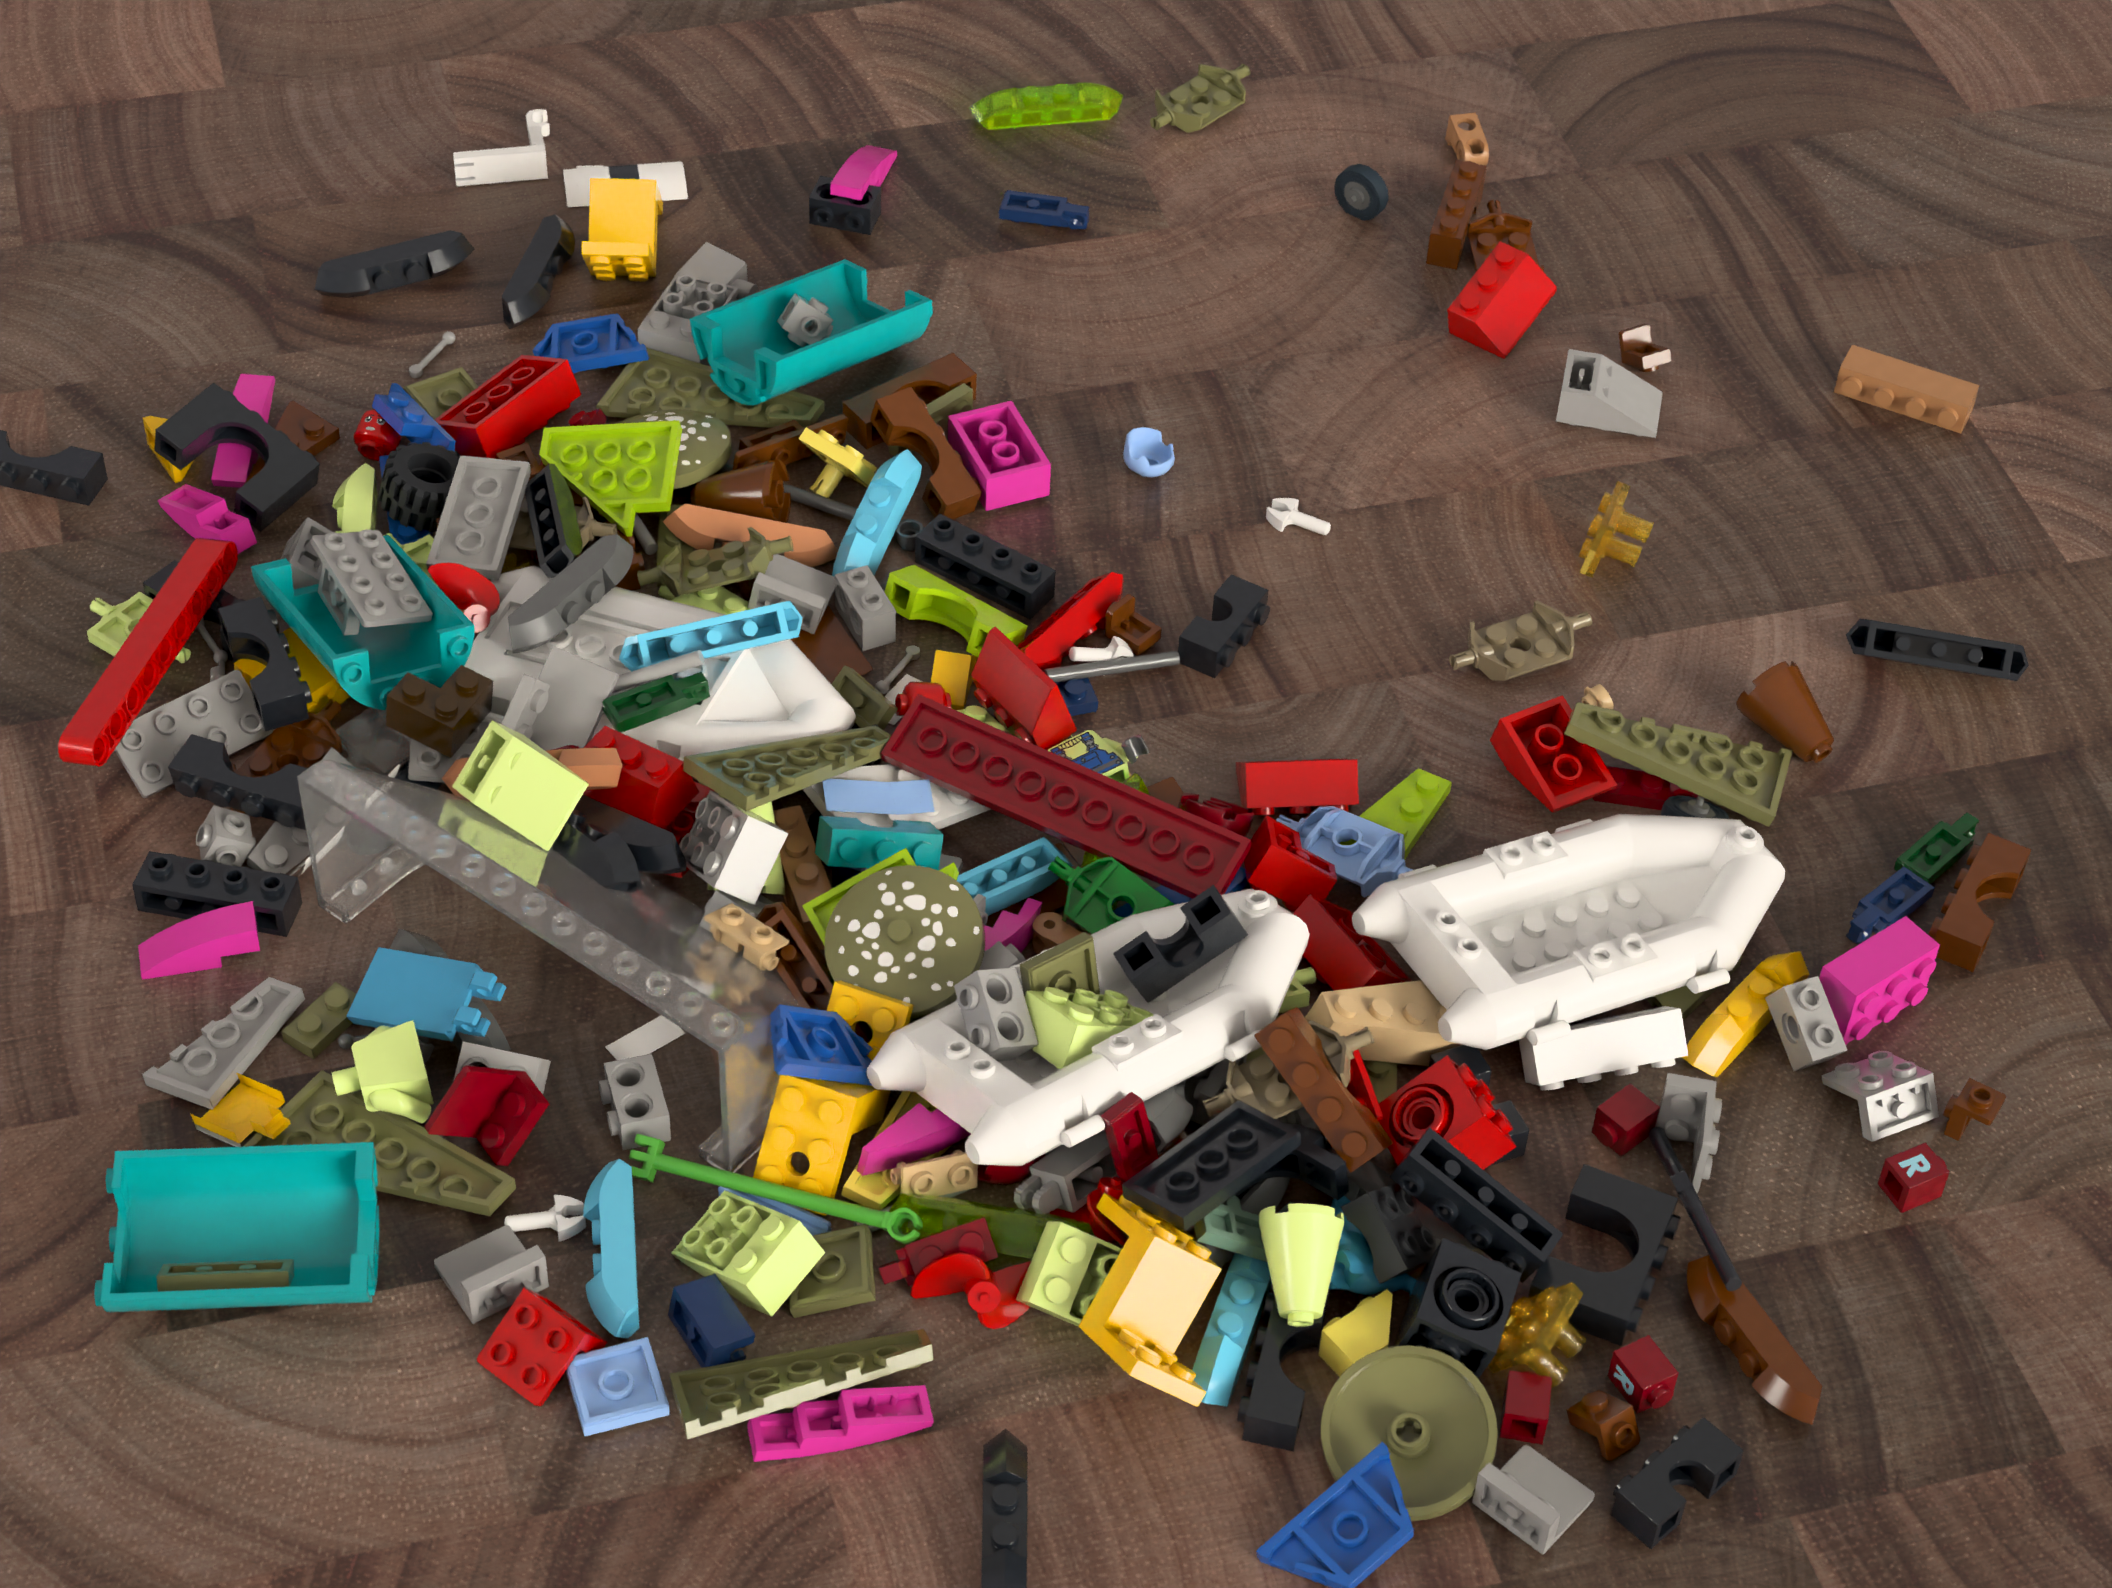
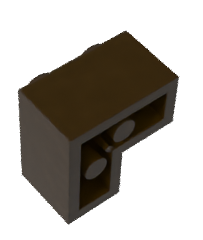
[386,665,493,758]

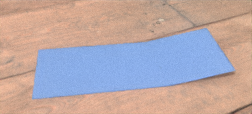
[822,779,935,815]

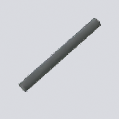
[1043,651,1180,682]

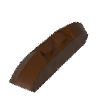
[756,901,872,1043]
[1687,1255,1822,1425]

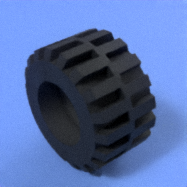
[378,442,459,532]

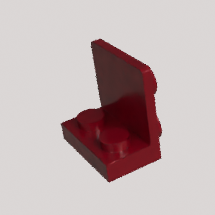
[424,1066,549,1166]

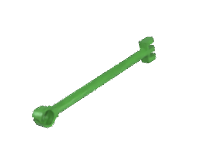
[629,1134,923,1244]

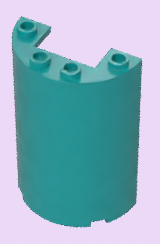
[690,259,933,405]
[251,535,474,710]
[94,1142,379,1312]

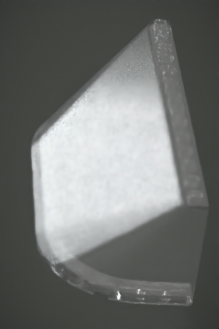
[297,760,800,1173]

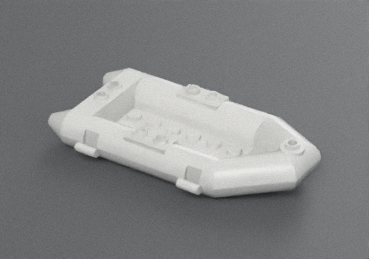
[464,566,856,780]
[1352,814,1785,1050]
[867,889,1309,1166]

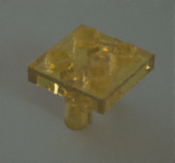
[1578,481,1654,577]
[1487,1282,1586,1388]

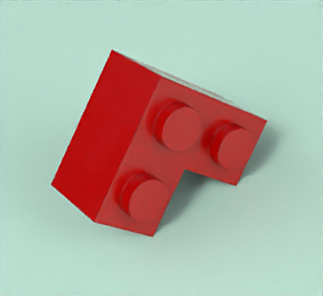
[1244,815,1337,912]

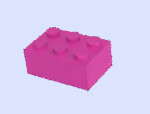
[948,401,1051,511]
[1819,916,1940,1045]

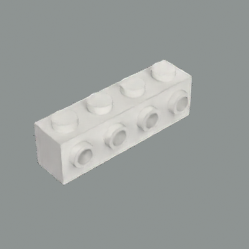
[1519,1006,1688,1090]

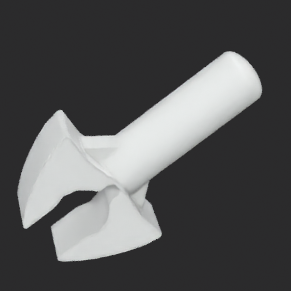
[1266,498,1331,535]
[1069,636,1134,662]
[504,1195,586,1242]

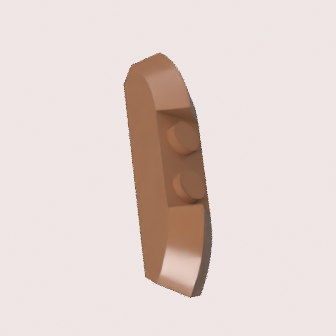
[663,504,838,567]
[442,748,622,798]

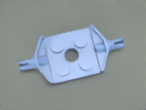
[1276,806,1413,897]

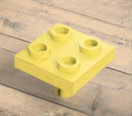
[799,427,877,499]

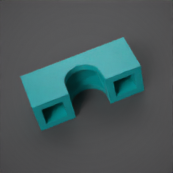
[815,816,944,870]

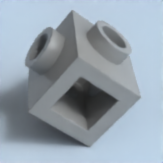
[777,293,833,347]
[196,805,256,867]

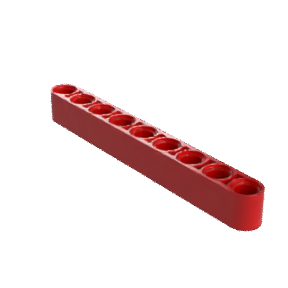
[58,538,238,767]

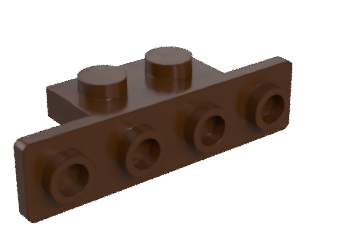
[732,414,849,470]

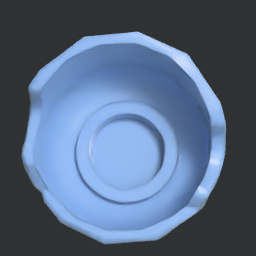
[1123,427,1175,478]

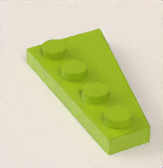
[1340,768,1452,860]

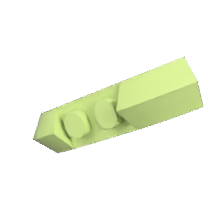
[332,463,378,533]

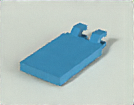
[346,947,506,1042]

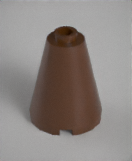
[691,459,791,523]
[1736,661,1834,763]

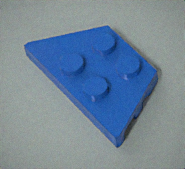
[533,313,649,374]
[770,1004,872,1086]
[1256,1442,1414,1588]

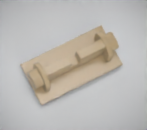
[704,903,789,971]
[890,1150,978,1204]

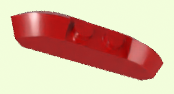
[1016,572,1124,671]

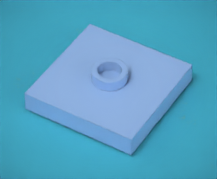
[566,1337,670,1437]

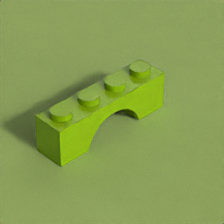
[884,565,1028,657]

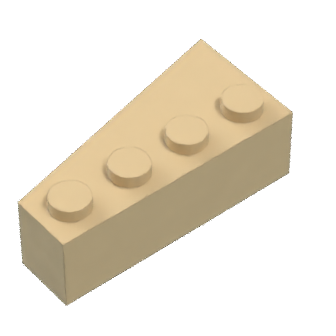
[1305,980,1462,1066]

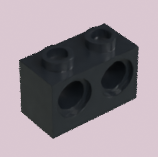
[809,176,881,235]

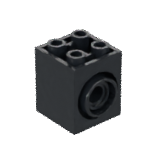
[1393,1238,1522,1379]

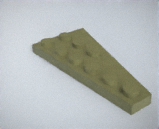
[596,348,824,428]
[1564,702,1793,827]
[683,726,892,811]
[243,1070,516,1216]
[669,1329,934,1440]

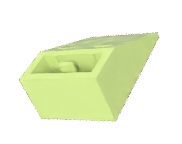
[452,720,589,851]
[1025,987,1153,1069]
[672,1190,825,1317]
[1016,1221,1122,1326]

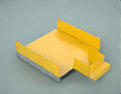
[190,1072,291,1147]

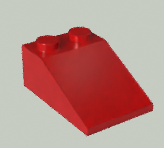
[1490,695,1617,813]

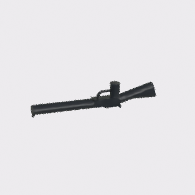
[1648,1127,1742,1291]

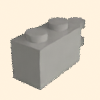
[1013,1132,1120,1215]

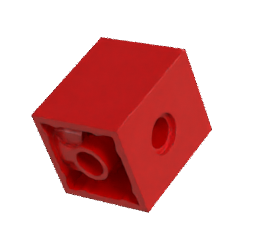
[1379,1055,1516,1170]

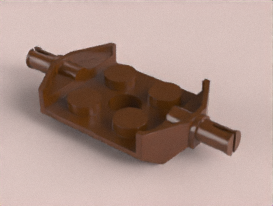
[1467,200,1544,272]
[230,699,343,814]

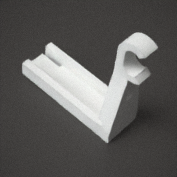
[453,109,550,186]

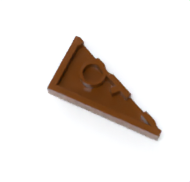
[245,400,340,483]

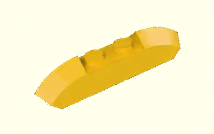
[1682,951,1810,1077]

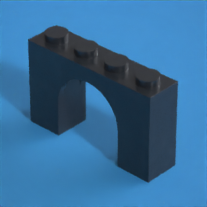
[154,382,320,532]
[1525,1164,1681,1346]

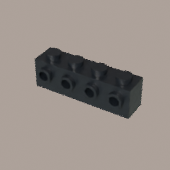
[915,514,1056,620]
[132,851,302,937]
[1390,1127,1563,1283]

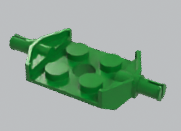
[1048,856,1175,935]

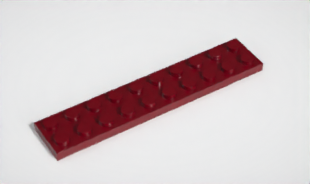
[880,694,1252,899]

